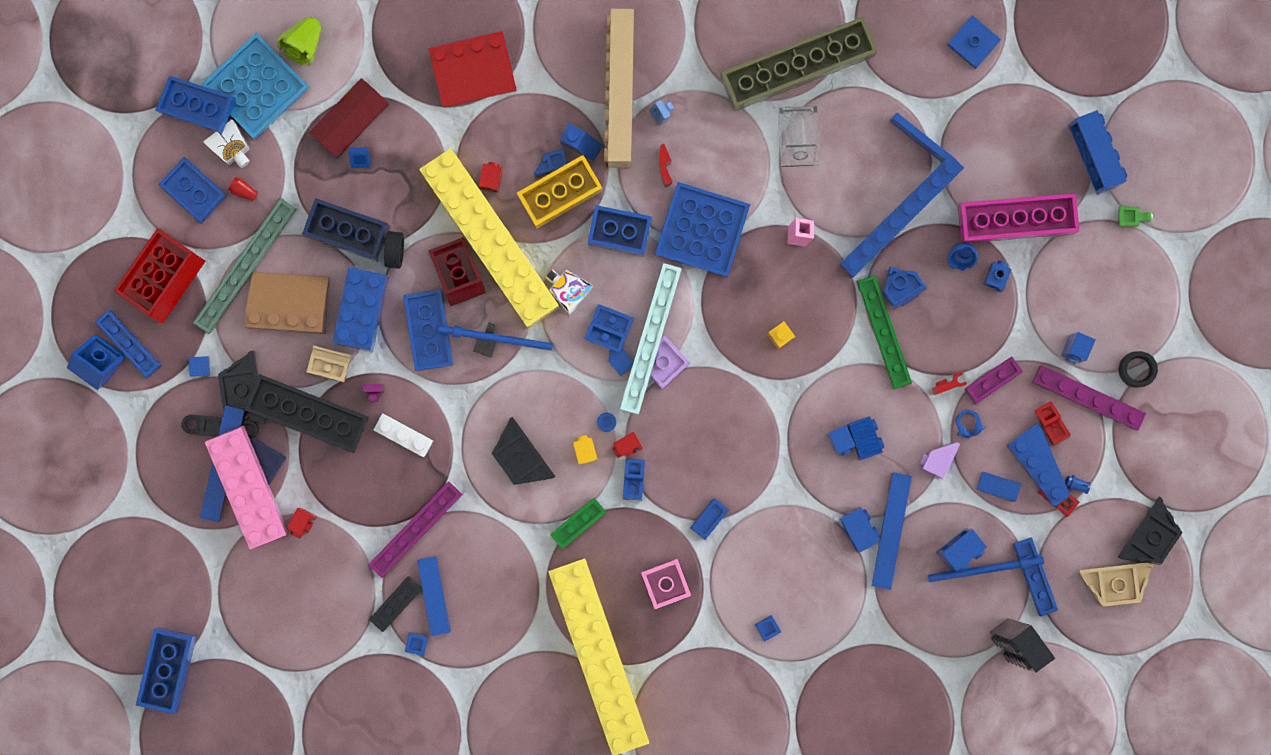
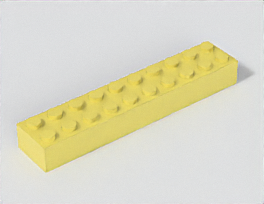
[419,148,560,329]
[548,558,649,755]

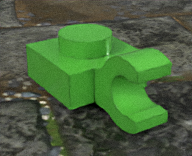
[1118,206,1153,227]

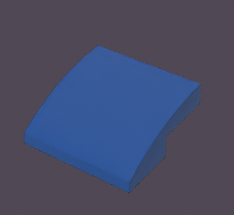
[584,304,634,353]

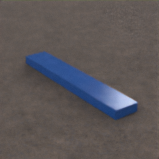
[200,405,245,522]
[871,473,912,590]

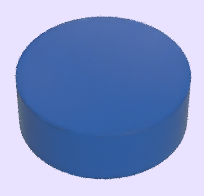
[597,413,616,432]

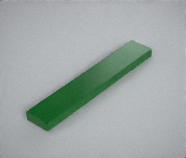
[856,275,912,390]

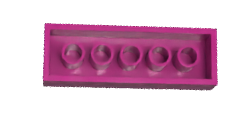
[957,193,1080,243]

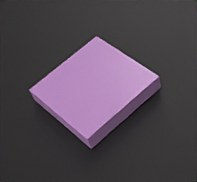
[650,335,690,389]

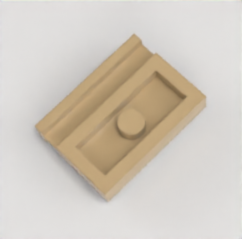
[307,346,352,382]

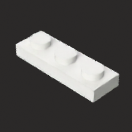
[374,413,433,458]

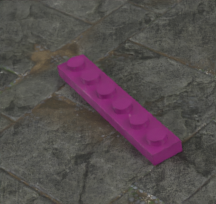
[1032,365,1146,431]
[368,481,463,578]

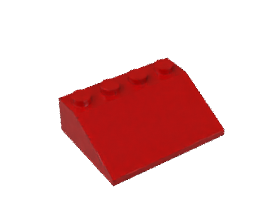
[428,31,517,108]
[114,228,206,324]

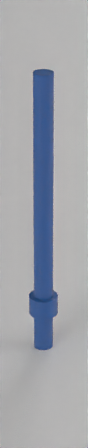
[437,325,552,351]
[928,556,1044,583]

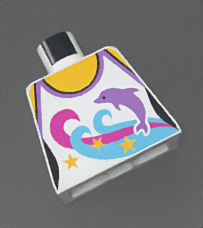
[546,269,593,315]

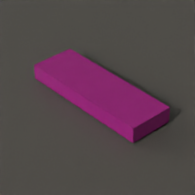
[964,356,1023,404]

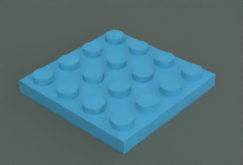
[201,32,310,140]

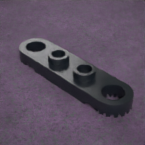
[181,415,259,439]

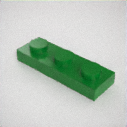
[550,498,606,549]

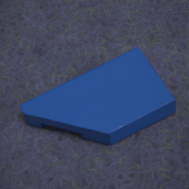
[534,149,568,177]
[608,349,634,376]

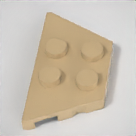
[1078,563,1154,607]

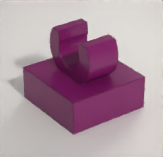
[363,384,384,402]

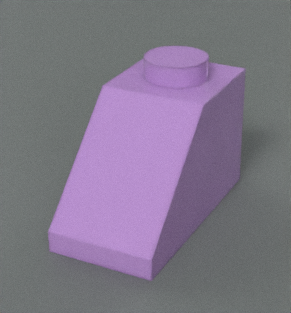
[920,442,960,479]

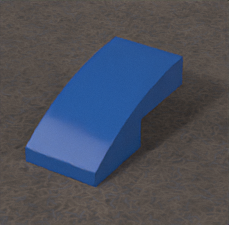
[623,459,645,501]

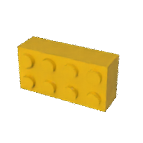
[517,155,603,229]

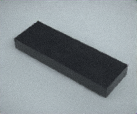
[369,576,422,632]

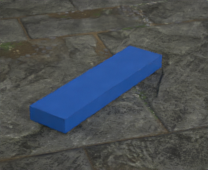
[890,113,950,163]
[95,310,162,378]
[1013,537,1058,617]
[417,556,451,636]

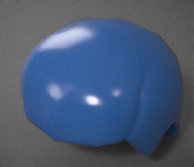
[948,242,978,271]

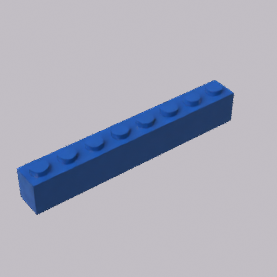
[840,154,964,278]

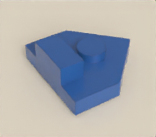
[884,267,927,309]

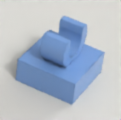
[649,100,674,125]

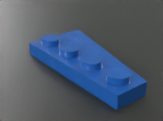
[1007,422,1070,507]

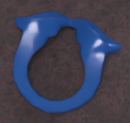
[955,410,986,438]

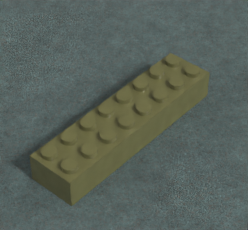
[720,17,877,112]

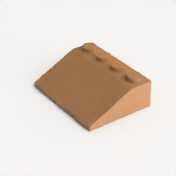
[245,272,329,334]

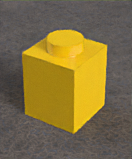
[767,321,795,349]
[573,435,598,465]

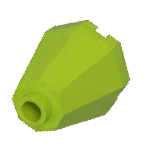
[277,17,322,66]

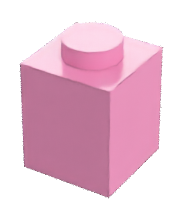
[787,218,814,247]

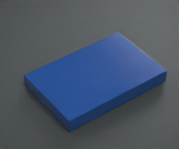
[158,157,227,224]

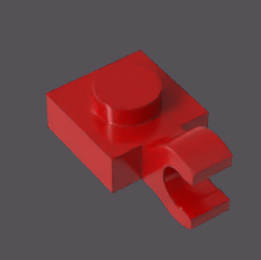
[932,372,967,395]

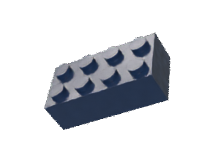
[302,198,390,262]

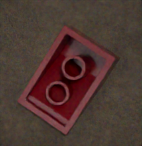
[428,237,486,307]

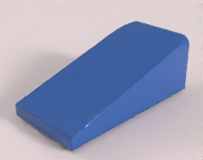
[977,472,1021,502]

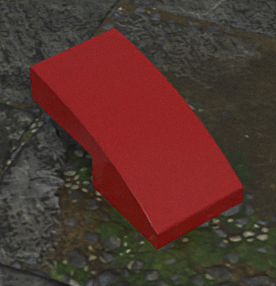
[659,144,672,187]
[1034,401,1071,446]

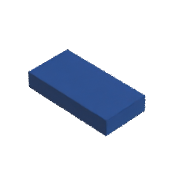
[690,498,729,540]

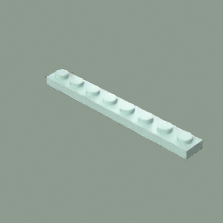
[620,263,682,415]

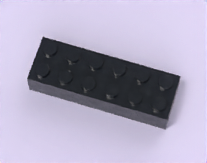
[245,374,369,454]
[990,618,1056,673]

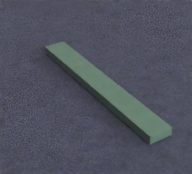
[193,198,297,334]

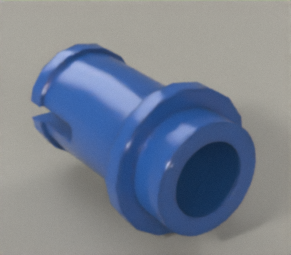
[1065,475,1091,494]

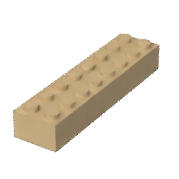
[604,9,634,168]

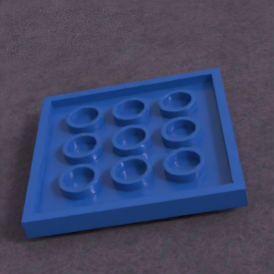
[655,182,750,278]

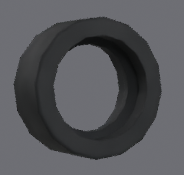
[384,231,404,269]
[1118,351,1158,388]

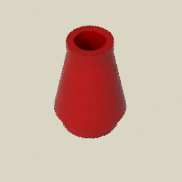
[228,177,258,202]

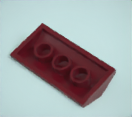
[309,78,389,159]

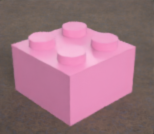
[641,559,691,609]

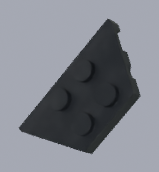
[218,351,266,424]
[492,417,556,485]
[1118,496,1183,565]

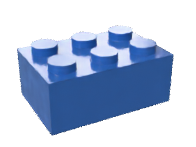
[588,205,652,257]

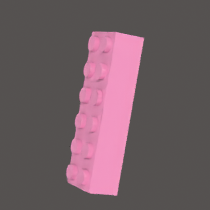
[205,425,288,549]

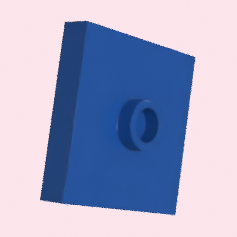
[947,15,1001,69]

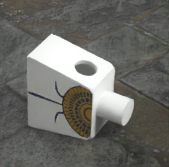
[203,119,250,168]

